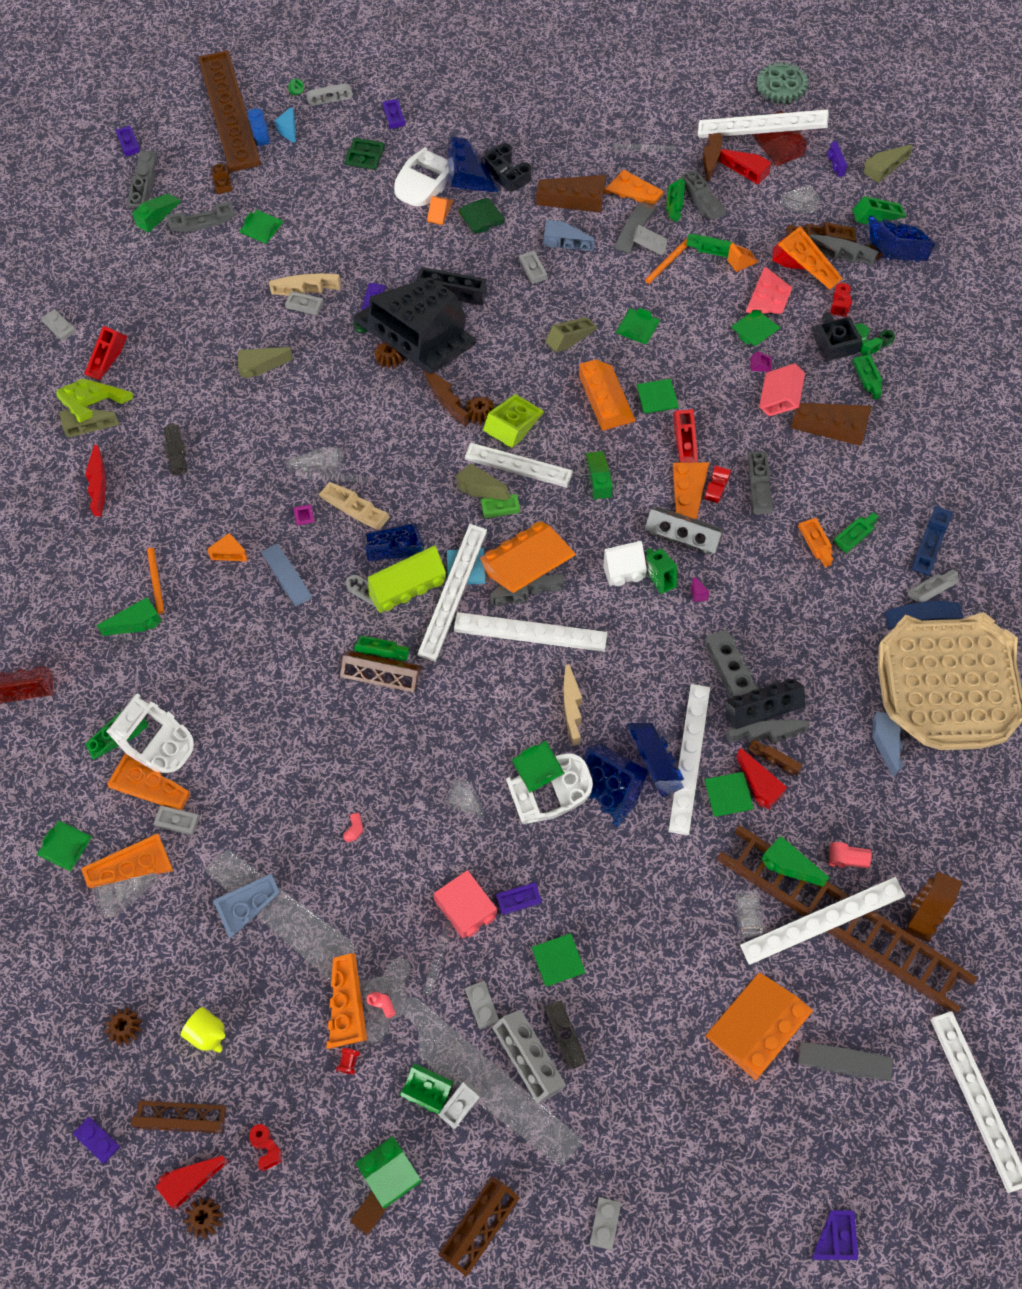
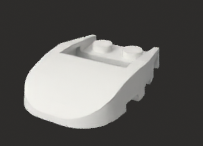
[394,147,457,206]
[106,693,194,773]
[506,754,592,824]

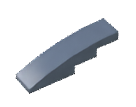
[261,544,312,607]

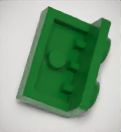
[400,1063,454,1114]

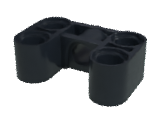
[485,143,532,192]

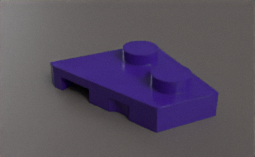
[812,1210,859,1261]

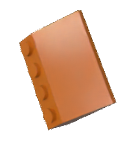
[480,521,575,593]
[705,972,814,1081]

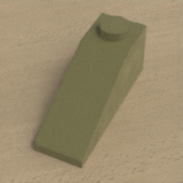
[863,145,913,183]
[545,317,598,352]
[238,347,293,378]
[59,408,120,438]
[455,463,511,500]

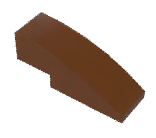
[702,133,722,182]

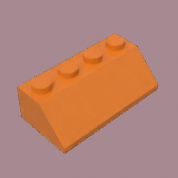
[579,359,636,431]

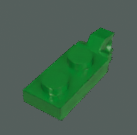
[666,178,685,222]
[686,234,734,258]
[852,354,883,400]
[833,512,879,554]
[354,636,409,661]

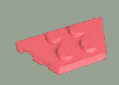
[746,267,792,314]

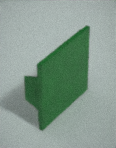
[239,209,284,244]
[615,308,660,345]
[731,310,780,347]
[636,379,679,414]
[511,741,565,793]
[704,772,754,817]
[36,820,92,872]
[531,933,586,987]

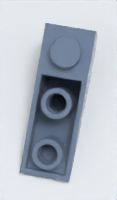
[544,220,594,251]
[872,712,903,776]

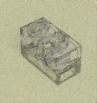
[734,890,763,939]

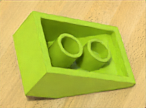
[483,394,544,448]

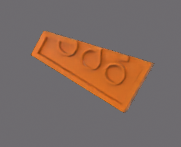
[778,226,843,290]
[673,462,709,528]

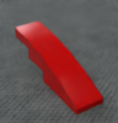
[85,445,106,517]

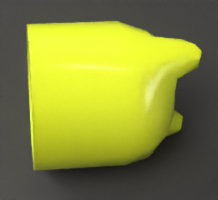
[181,1007,226,1053]

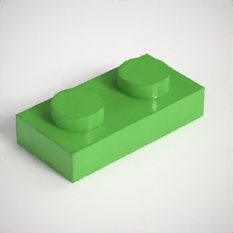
[481,494,520,518]

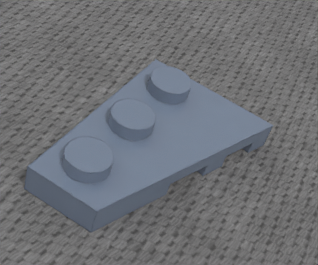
[213,874,280,939]

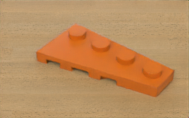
[107,753,190,811]
[81,833,174,888]
[326,953,367,1049]

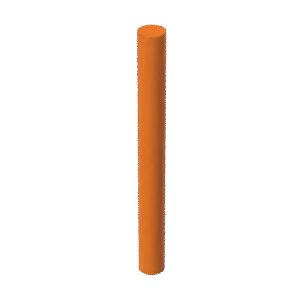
[645,238,687,284]
[147,547,165,614]

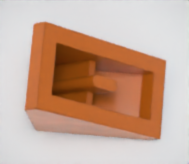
[427,196,453,225]
[728,243,759,272]
[208,533,248,562]

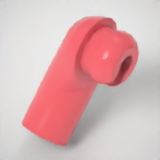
[343,813,363,842]
[367,992,396,1018]

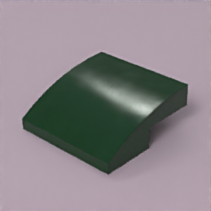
[345,137,385,170]
[458,198,505,234]

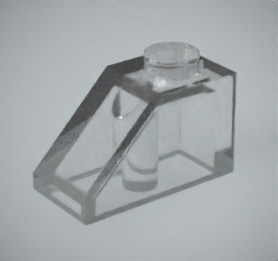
[779,185,820,214]
[445,779,484,820]

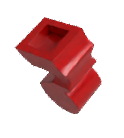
[830,283,852,317]
[704,465,731,504]
[249,1124,283,1172]

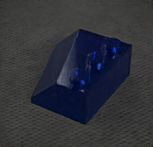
[447,137,498,192]
[868,215,936,262]
[362,522,424,561]
[627,723,685,798]
[583,743,648,828]

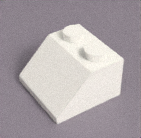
[603,541,647,586]

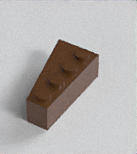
[536,175,606,213]
[791,403,872,446]
[905,871,962,943]

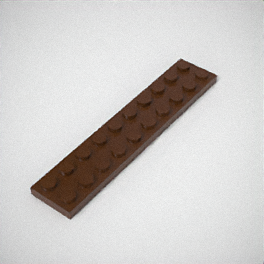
[198,50,261,172]

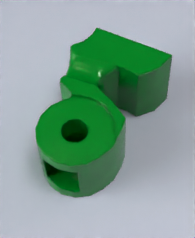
[855,323,883,355]

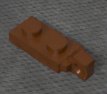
[748,740,802,776]

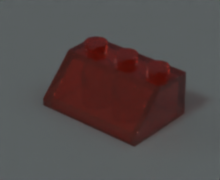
[752,110,807,167]
[0,667,54,703]

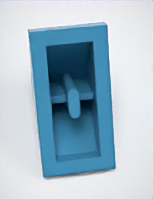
[274,108,296,142]

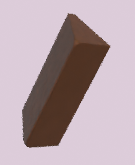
[350,1191,389,1236]

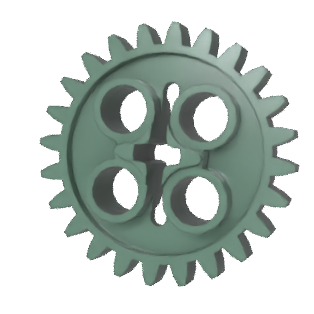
[757,61,809,104]

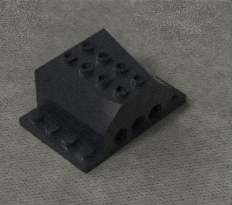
[354,277,477,374]

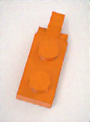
[798,518,833,567]

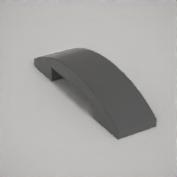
[166,201,235,232]
[615,202,658,254]

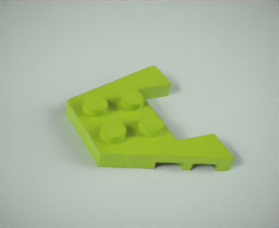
[56,379,133,423]

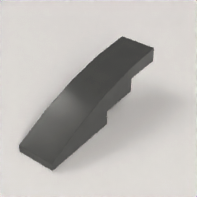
[809,234,879,267]
[726,720,810,744]
[798,1042,894,1081]

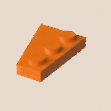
[605,169,664,205]

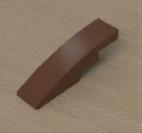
[786,222,857,243]
[424,370,470,426]

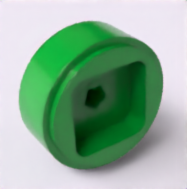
[288,79,305,96]

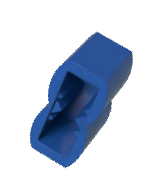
[248,108,270,146]

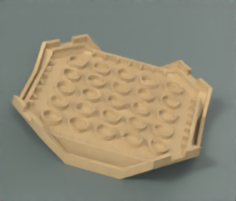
[878,612,1022,750]

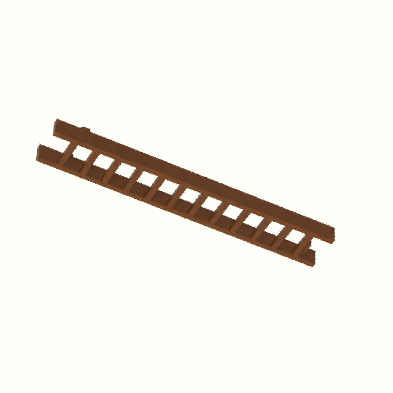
[717,825,977,1014]

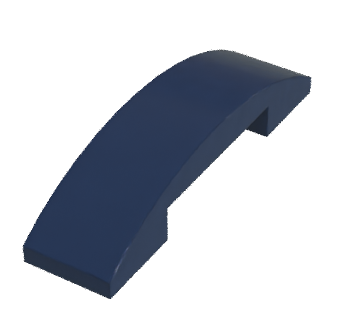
[911,506,953,576]
[885,601,964,629]

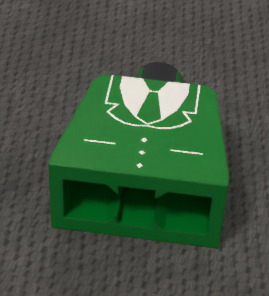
[644,548,677,594]

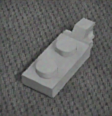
[908,569,959,603]

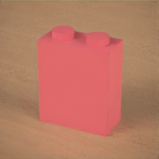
[759,363,805,416]
[434,870,497,939]

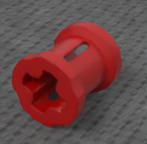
[336,1048,360,1075]

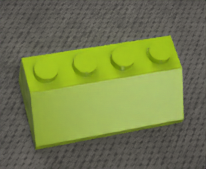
[368,545,446,613]

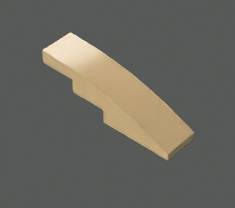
[269,273,341,296]
[319,482,390,530]
[563,664,582,746]

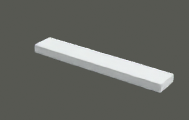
[465,443,573,488]

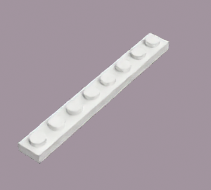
[698,110,829,138]
[418,524,487,662]
[454,612,607,652]
[668,684,710,835]
[740,877,905,965]
[930,1011,1022,1193]

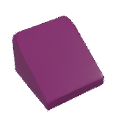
[750,351,772,372]
[293,504,315,525]
[691,577,709,602]

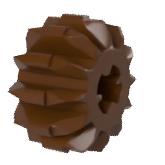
[375,342,404,369]
[465,395,495,425]
[105,1008,142,1046]
[184,1197,224,1239]

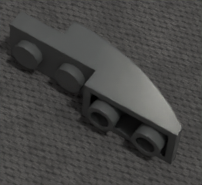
[127,150,157,208]
[681,170,726,220]
[748,452,773,514]
[490,574,564,606]

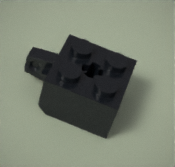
[813,312,862,362]

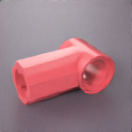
[829,842,872,868]

